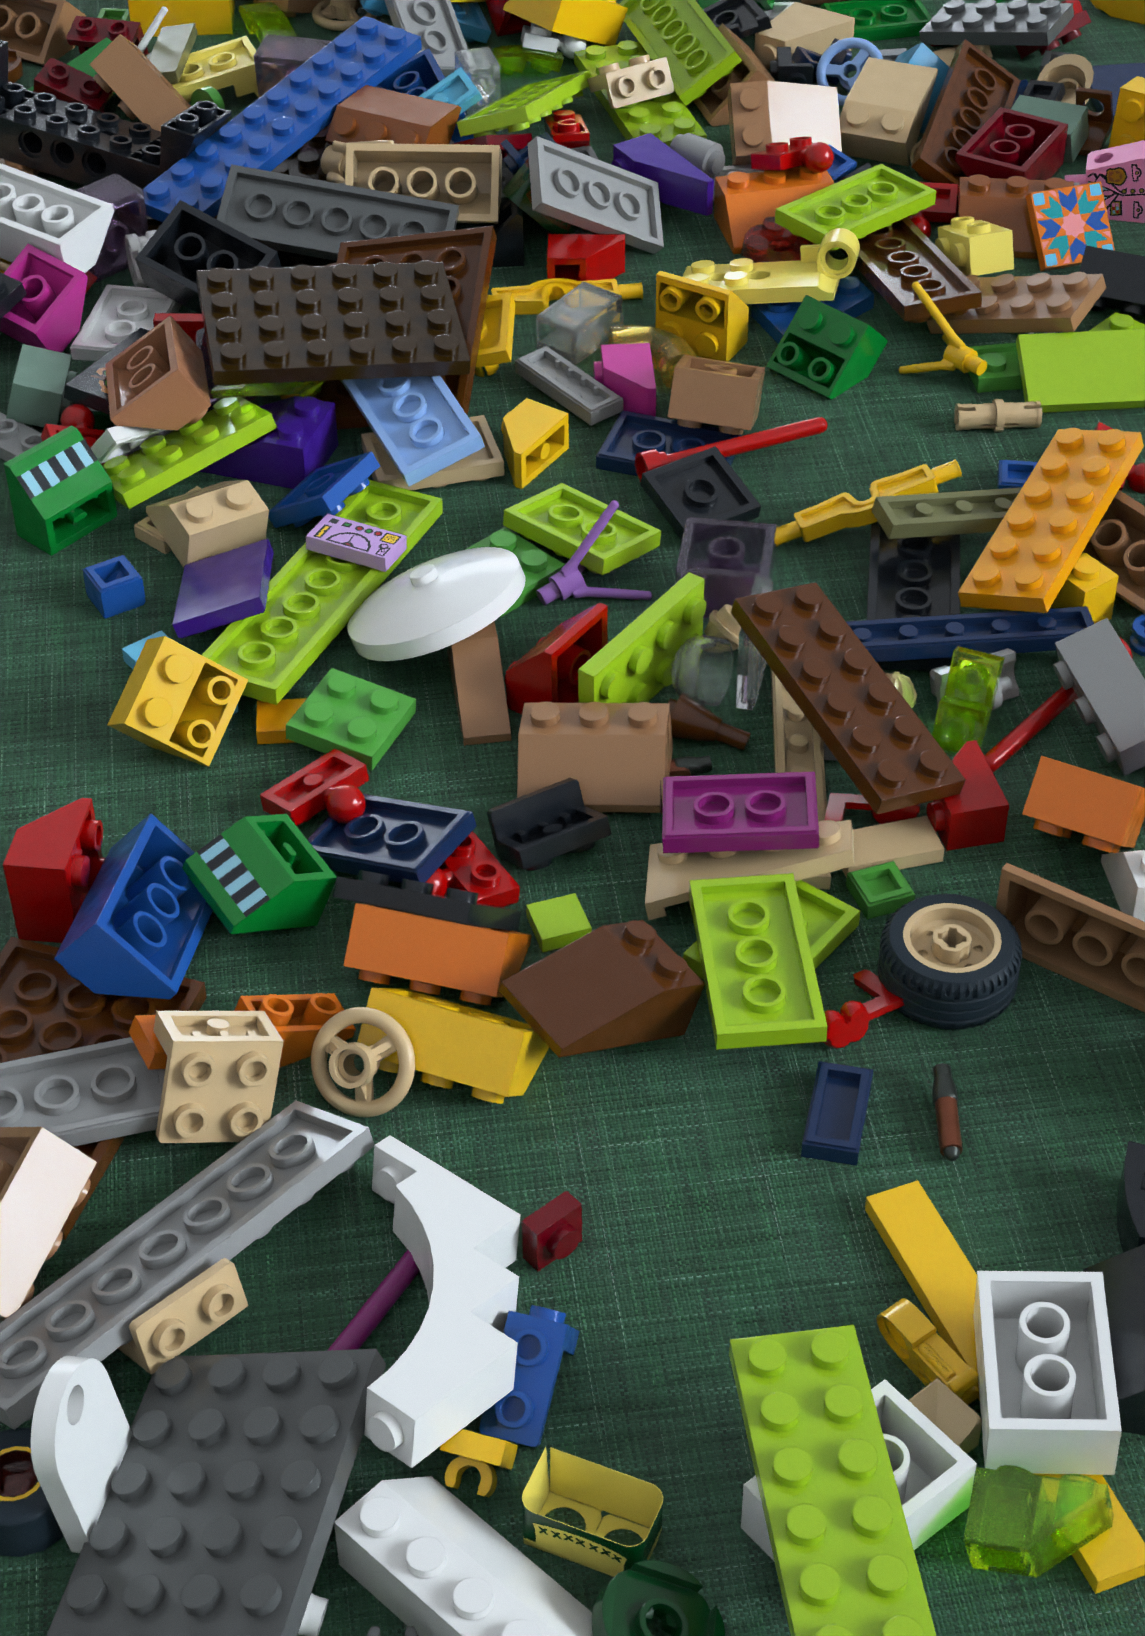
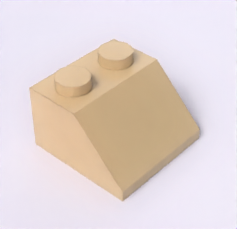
[146,480,269,567]

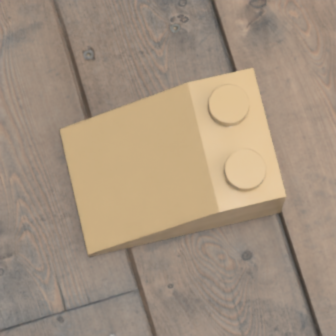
[839,57,938,166]

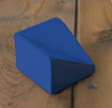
[82,555,146,619]

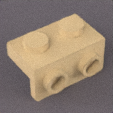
[587,54,674,109]
[118,1258,249,1375]

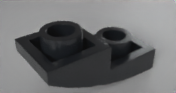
[1116,1141,1145,1253]

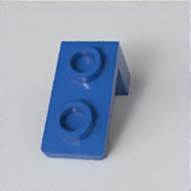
[479,1305,579,1448]

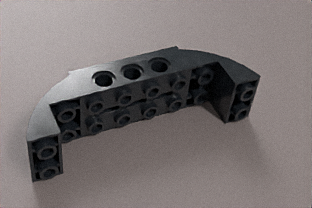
[0,40,231,197]

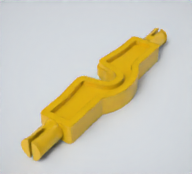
[487,278,643,315]
[770,459,962,547]

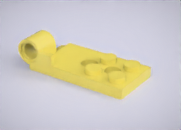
[172,35,285,102]
[682,228,860,304]

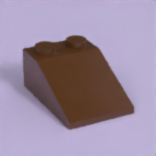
[498,920,705,1058]

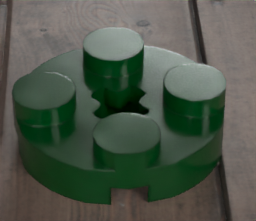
[592,1560,725,1636]

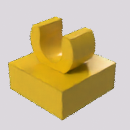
[440,1429,518,1498]

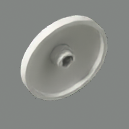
[347,547,526,661]

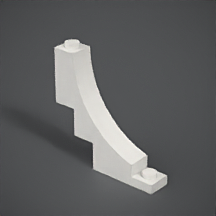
[364,1135,520,1468]

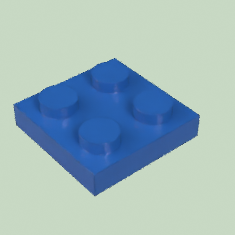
[268,451,380,528]

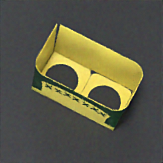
[522,1447,663,1577]

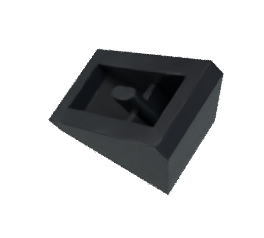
[482,200,524,267]

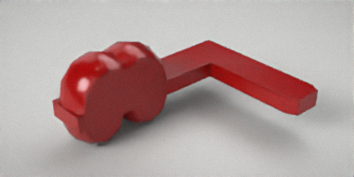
[824,793,921,824]
[823,969,904,1049]

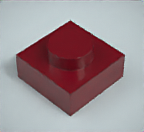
[522,1190,582,1271]

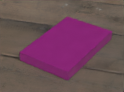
[662,771,819,854]

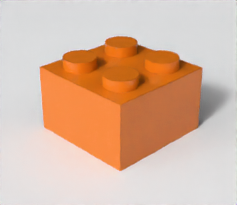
[1022,756,1145,853]

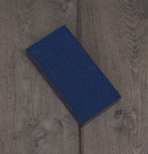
[801,1061,873,1166]

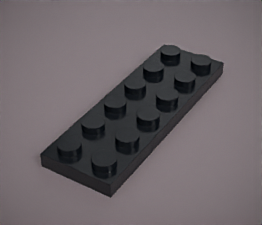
[866,492,960,672]

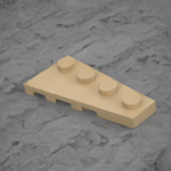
[645,820,855,921]

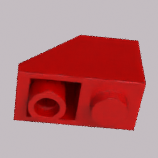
[544,110,590,148]
[547,234,625,281]

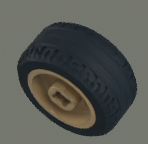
[878,894,1022,1030]

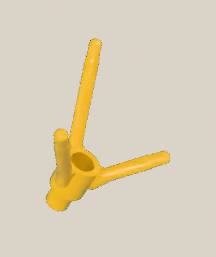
[899,281,987,376]

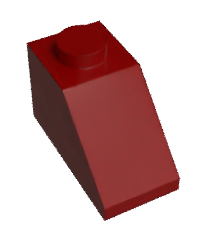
[927,740,1009,851]

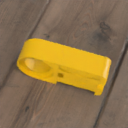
[876,1298,979,1405]

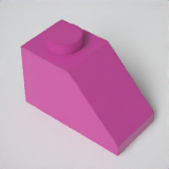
[593,343,656,416]

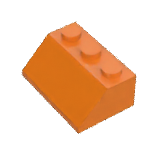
[714,165,834,255]
[343,903,532,1005]

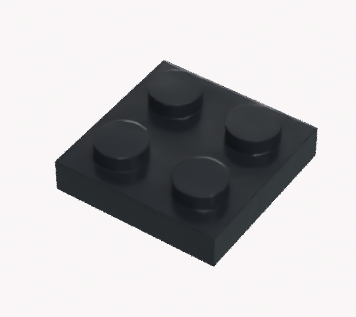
[640,446,761,545]

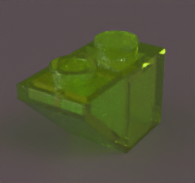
[963,1465,1114,1578]

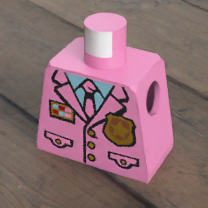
[1064,140,1145,223]

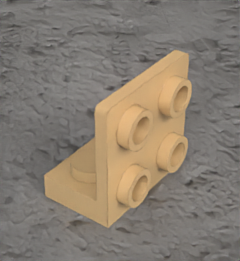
[153,1011,284,1143]

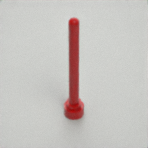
[635,417,828,482]
[984,637,1132,772]

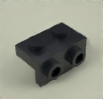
[487,778,612,871]

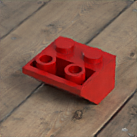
[3,798,106,943]

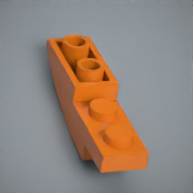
[129,993,356,1070]

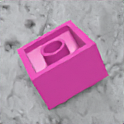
[0,244,88,353]

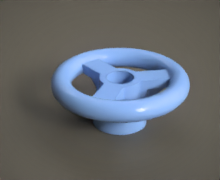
[816,37,884,106]

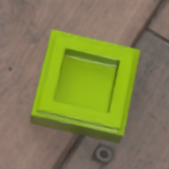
[526,893,592,952]

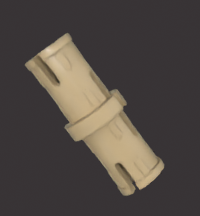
[954,399,1042,432]

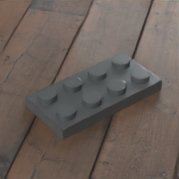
[919,0,1074,46]

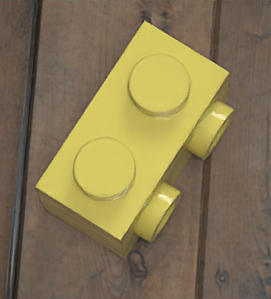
[935,216,1014,276]

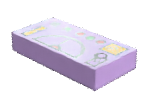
[306,514,407,572]

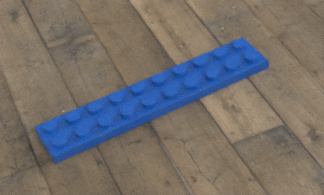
[132,16,422,223]

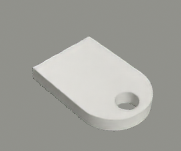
[31,1356,133,1553]

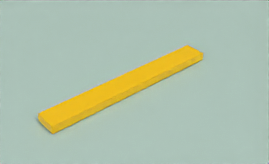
[865,1180,1145,1594]

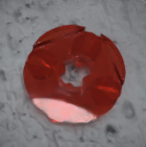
[741,217,816,263]

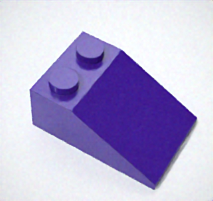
[200,396,338,489]

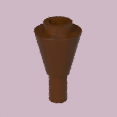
[668,692,751,751]

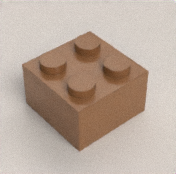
[668,355,766,435]

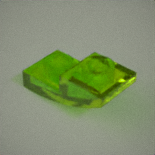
[239,1,296,49]
[489,45,564,75]
[932,646,1005,753]

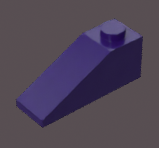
[611,133,714,216]

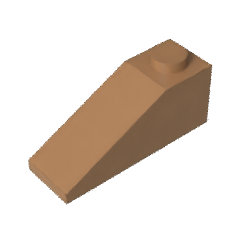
[447,621,511,745]

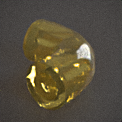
[608,325,697,389]

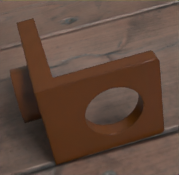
[1075,87,1113,156]

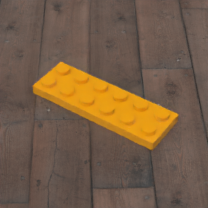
[958,428,1144,613]

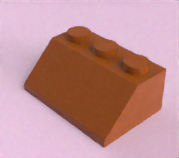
[325,85,462,145]
[956,174,1074,259]

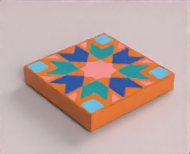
[1025,181,1115,272]

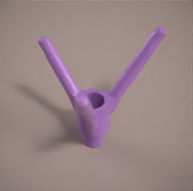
[536,500,652,606]

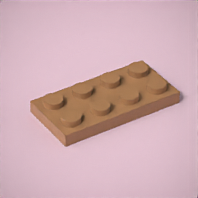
[927,272,1106,334]

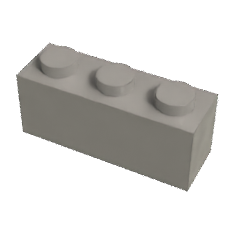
[1053,618,1145,776]

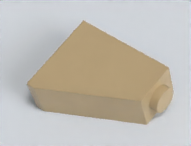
[754,2,855,69]

